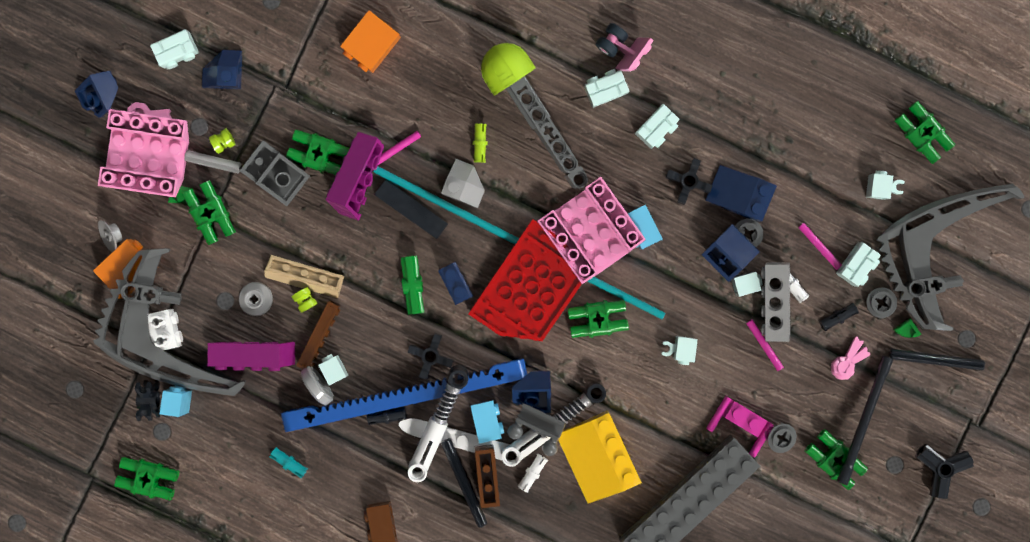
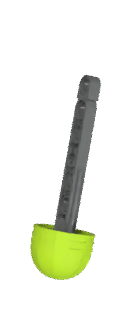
[481,43,588,189]

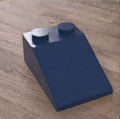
[705,165,777,222]

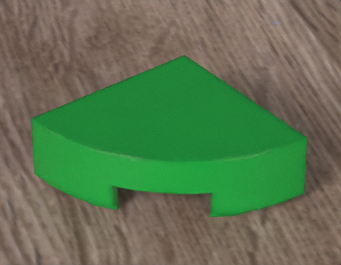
[168,186,192,203]
[893,319,921,338]

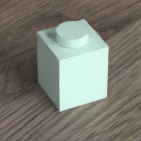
[731,272,763,297]
[318,354,348,385]

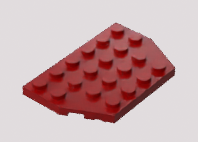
[468,219,582,341]

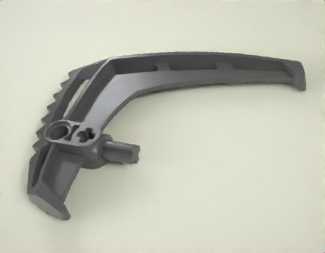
[876,184,1024,331]
[93,248,246,396]

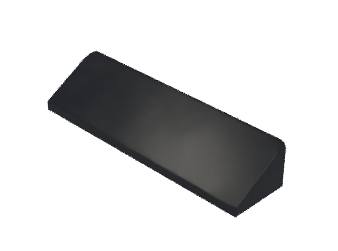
[374,180,448,239]

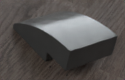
[239,140,310,206]

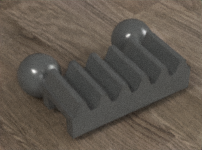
[508,403,566,456]

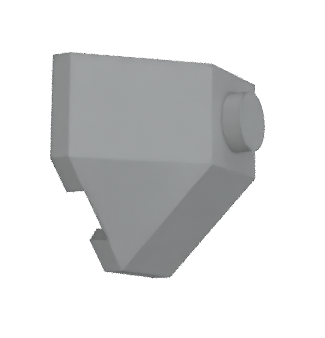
[441,159,485,208]

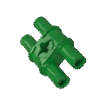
[894,101,956,164]
[286,129,350,175]
[182,180,236,245]
[567,300,629,338]
[804,429,868,490]
[114,457,180,501]

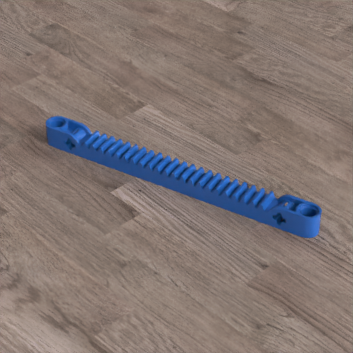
[281,358,527,432]

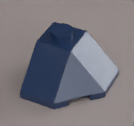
[202,50,242,89]
[75,71,118,118]
[512,371,551,413]

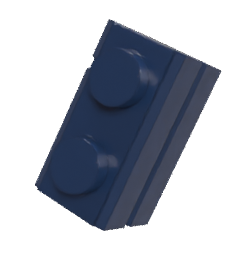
[438,262,473,305]

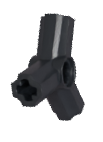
[915,444,974,499]

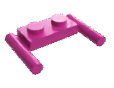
[706,396,774,458]

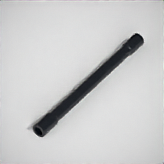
[837,356,893,486]

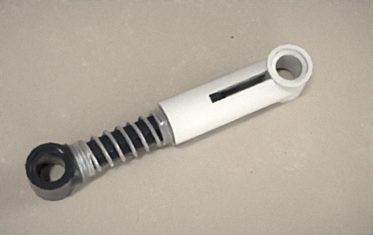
[408,364,468,482]
[502,382,606,467]

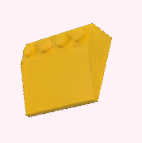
[558,410,641,503]

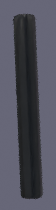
[889,349,985,371]
[441,438,487,528]

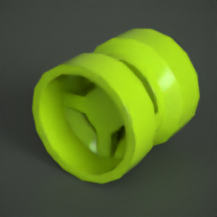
[209,128,236,154]
[291,287,318,313]

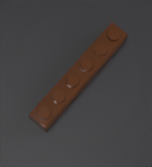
[296,301,341,369]

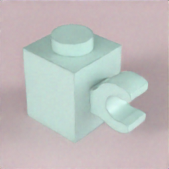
[866,171,905,200]
[661,336,698,365]

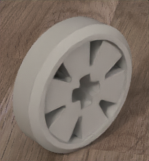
[301,366,333,405]

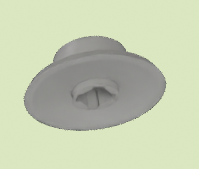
[98,220,122,252]
[239,282,273,316]

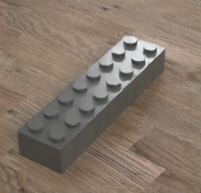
[619,435,760,542]

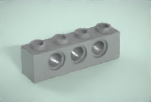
[761,262,790,342]

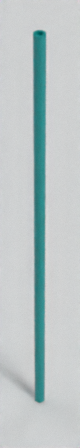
[373,166,666,319]

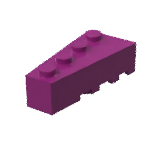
[325,132,384,221]
[208,342,295,371]

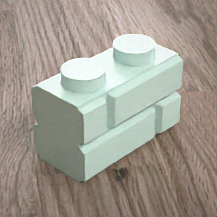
[151,29,199,69]
[584,69,629,108]
[635,104,680,149]
[836,242,881,287]

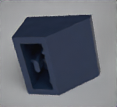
[702,224,760,282]

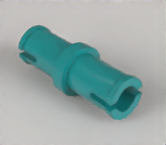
[269,447,308,479]

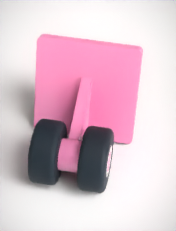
[595,23,653,72]

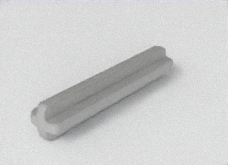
[184,150,241,174]

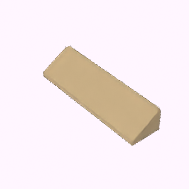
[264,255,344,298]

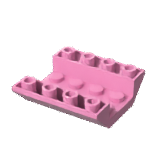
[98,109,189,198]
[538,177,646,284]

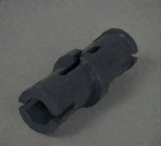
[819,302,859,331]
[367,408,407,425]

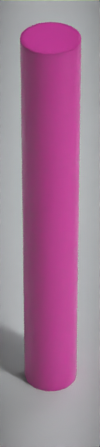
[378,131,421,165]
[798,223,842,270]
[746,319,784,371]

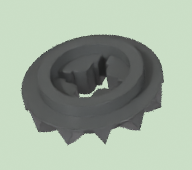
[735,219,763,247]
[866,287,897,318]
[766,423,797,453]

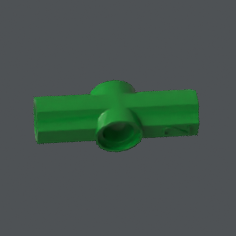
[401,256,425,315]

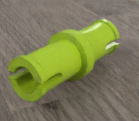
[472,124,488,163]

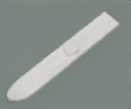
[399,418,510,460]

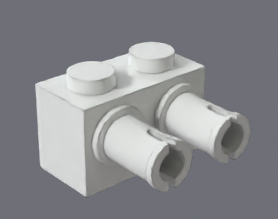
[148,309,183,350]

